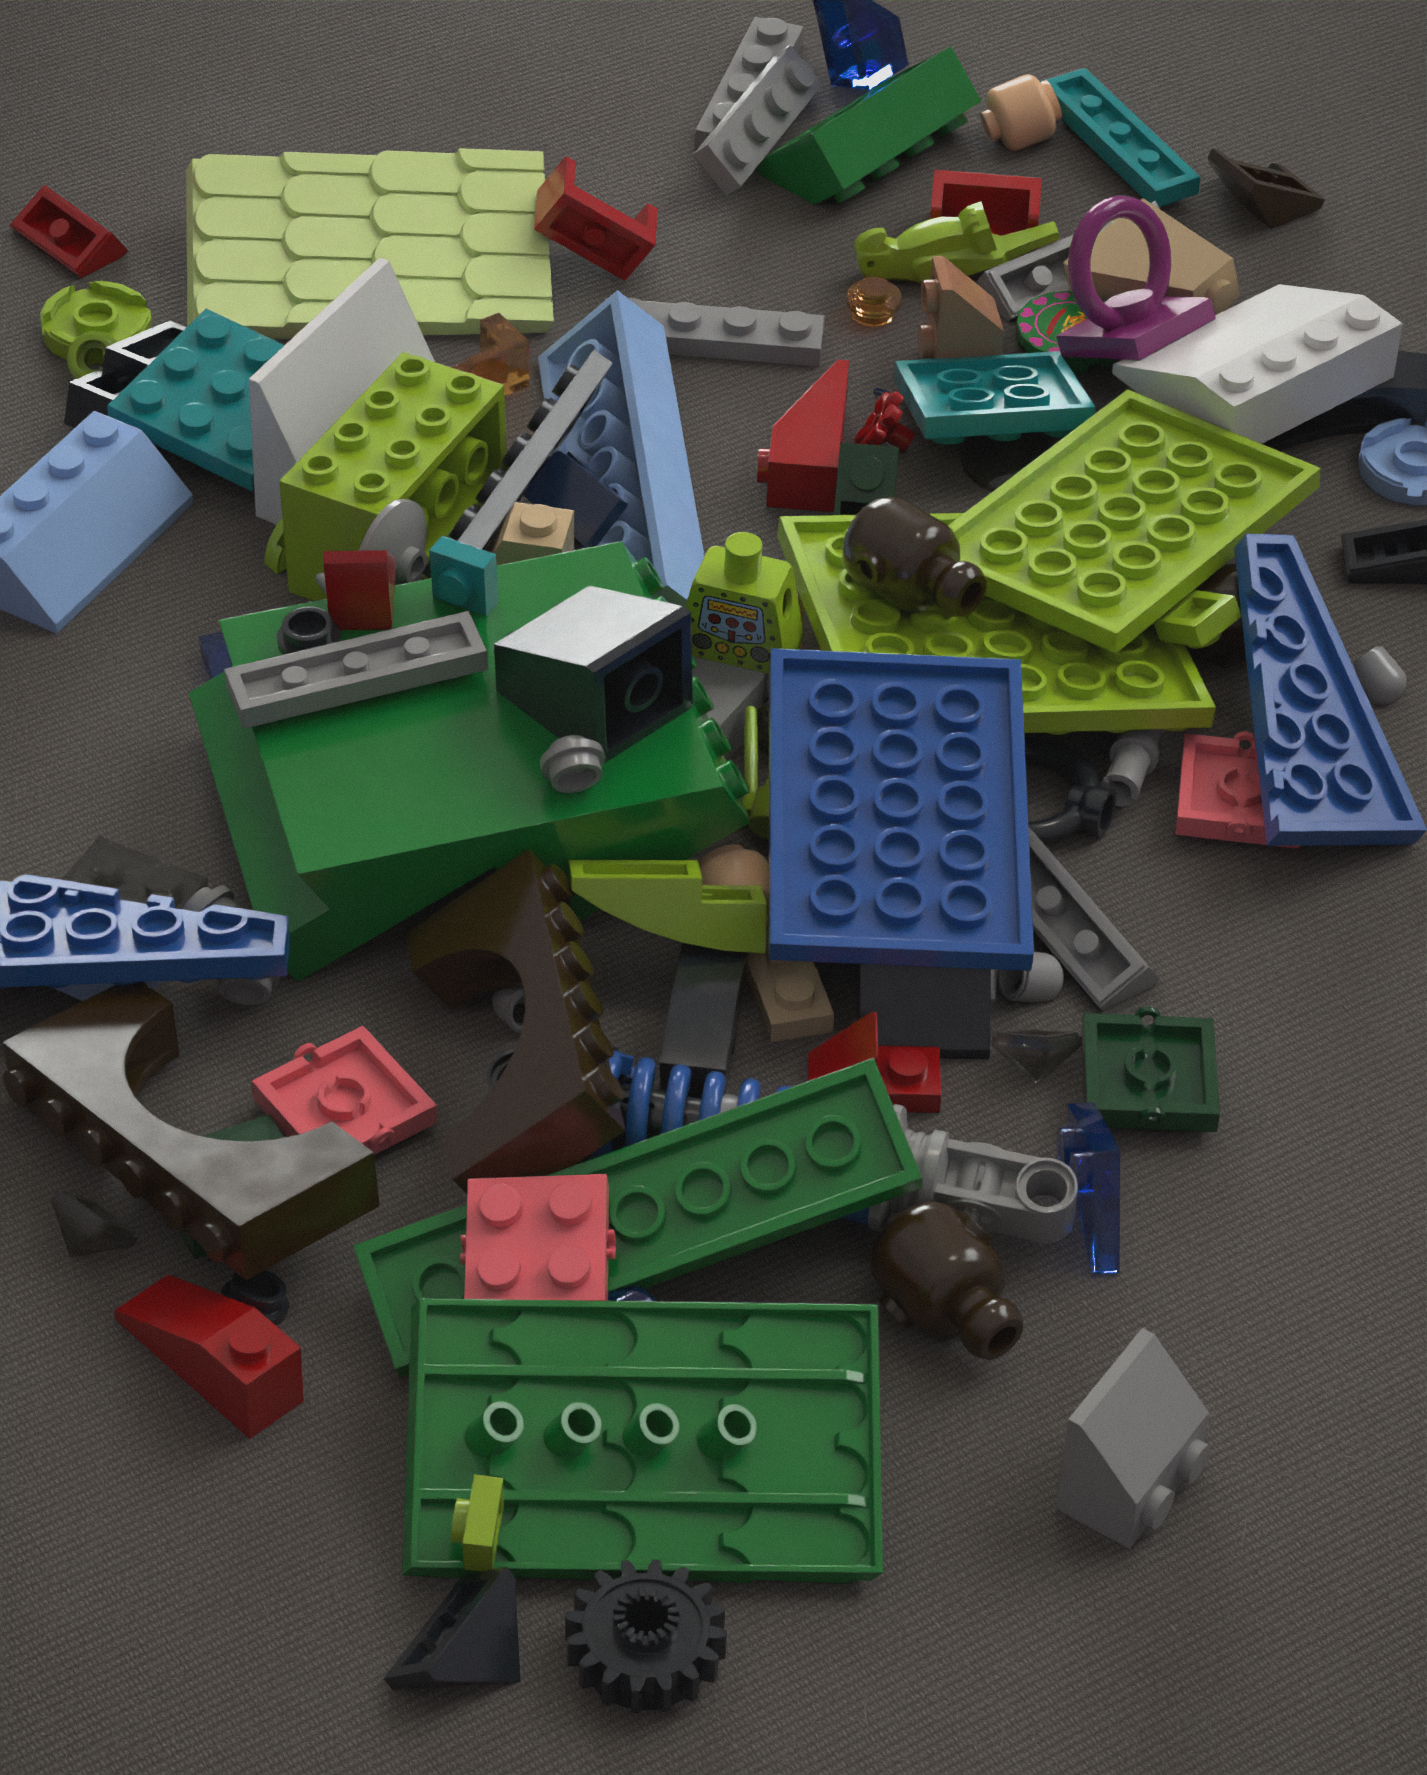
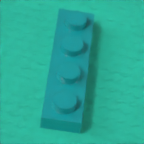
[1041,68,1201,207]

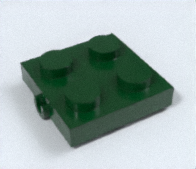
[1081,1006,1220,1132]

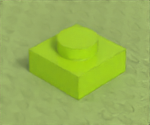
[1154,590,1242,649]
[451,1474,504,1572]

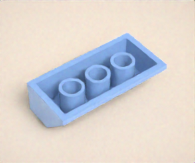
[0,411,194,634]

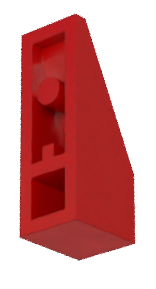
[757,359,849,512]
[114,1274,304,1439]

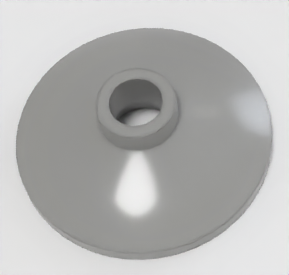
[359,498,427,585]

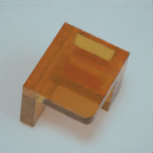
[451,313,529,396]

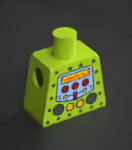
[685,532,803,674]

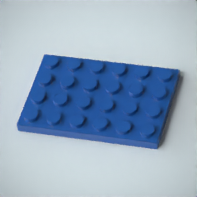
[769,648,1034,971]

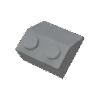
[1056,1328,1211,1549]

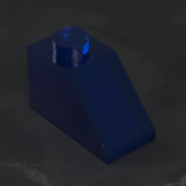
[813,0,909,91]

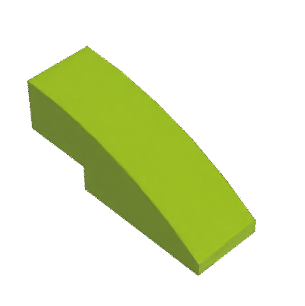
[569,860,767,953]

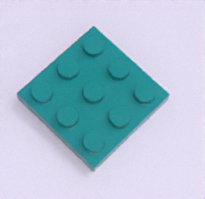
[108,308,285,491]
[894,351,1095,444]

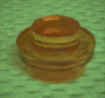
[846,277,901,326]

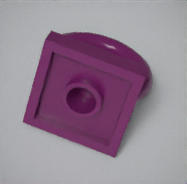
[1056,196,1216,360]

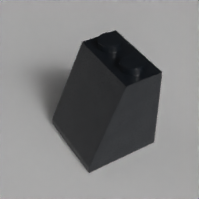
[494,586,693,763]

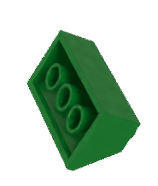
[755,46,982,205]

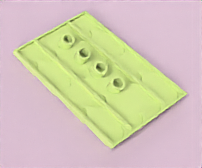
[186,148,554,339]

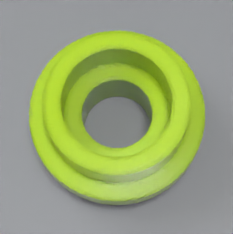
[67,331,118,379]

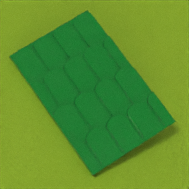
[402,1298,883,1584]

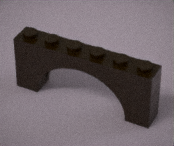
[405,849,626,1193]
[3,982,380,1280]

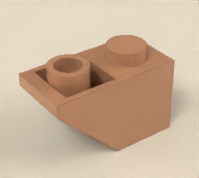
[917,256,1004,359]

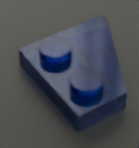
[1057,1102,1120,1274]

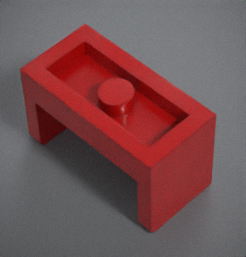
[534,156,658,281]
[930,170,1042,259]

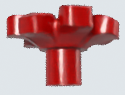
[854,390,915,452]

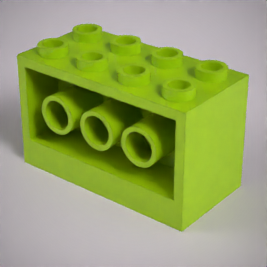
[279,352,508,601]

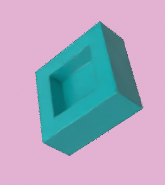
[429,536,499,616]

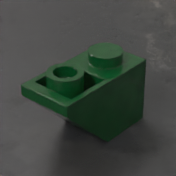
[834,442,899,515]

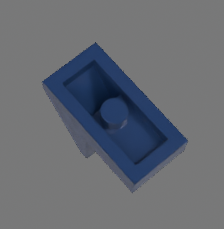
[524,450,628,548]

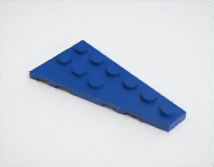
[1234,533,1427,846]
[0,874,290,989]

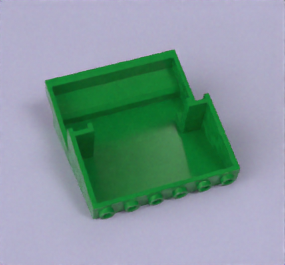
[189,541,751,982]

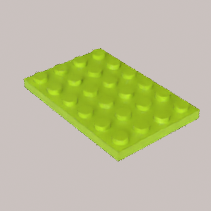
[948,389,1321,653]

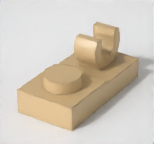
[745,916,834,1043]

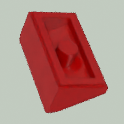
[9,185,128,278]

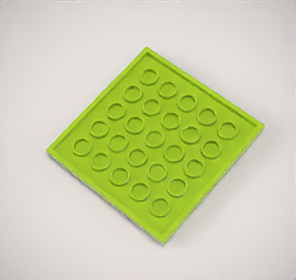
[777,513,1216,735]

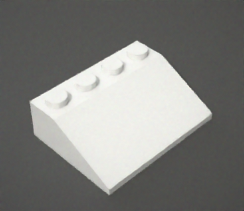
[249,258,435,525]
[1112,284,1403,444]

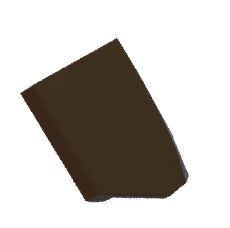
[1208,148,1325,229]

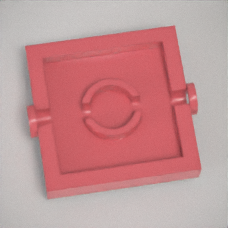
[1175,731,1300,849]
[252,1026,437,1155]
[460,1174,616,1301]

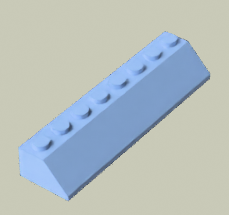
[538,290,704,607]

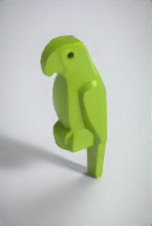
[853,201,1060,283]

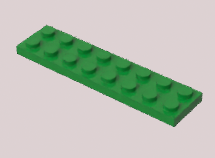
[353,1058,923,1378]

